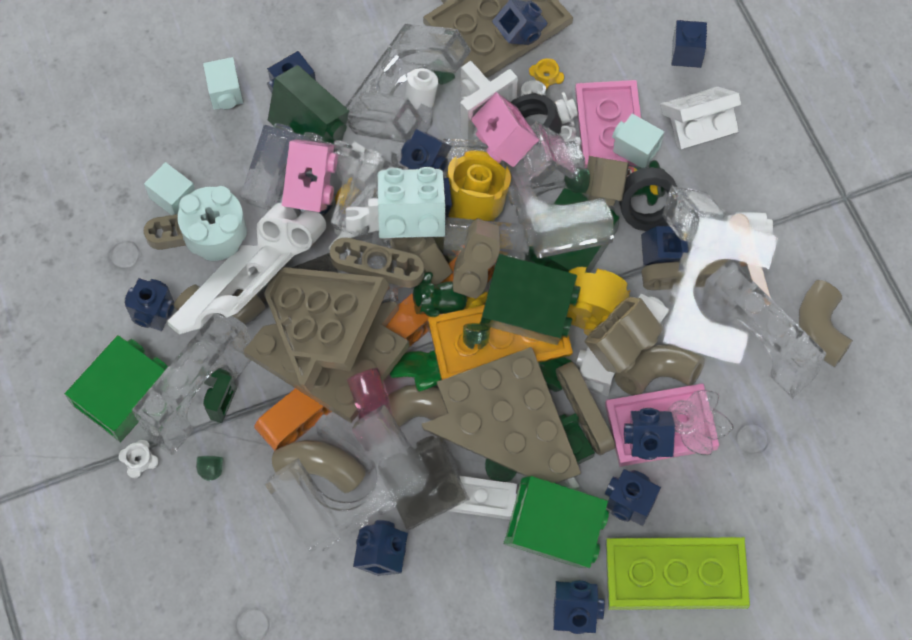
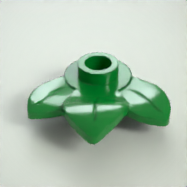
[390,350,441,392]

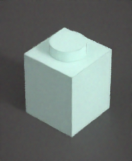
[203,57,243,110]
[612,113,665,168]
[144,162,195,215]

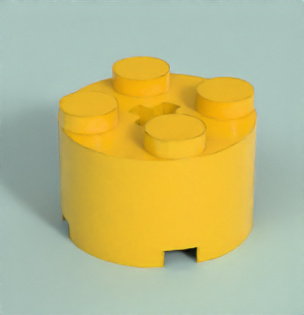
[446,150,511,223]
[567,267,630,336]

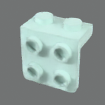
[378,167,445,238]

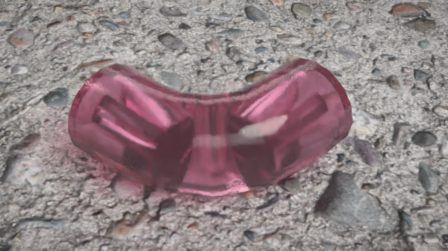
[347,368,392,447]

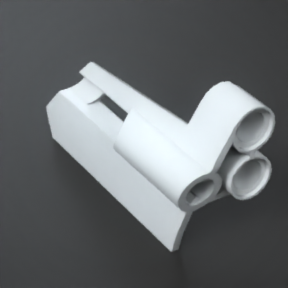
[168,203,326,334]

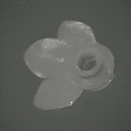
[668,390,734,455]

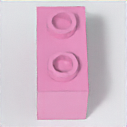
[471,92,539,167]
[282,139,338,212]

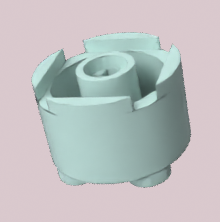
[178,186,247,261]

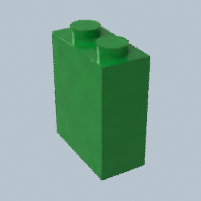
[64,335,173,443]
[503,476,609,568]

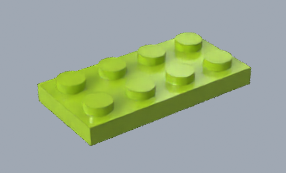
[605,537,750,610]

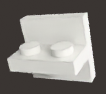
[460,61,518,142]
[660,87,741,149]

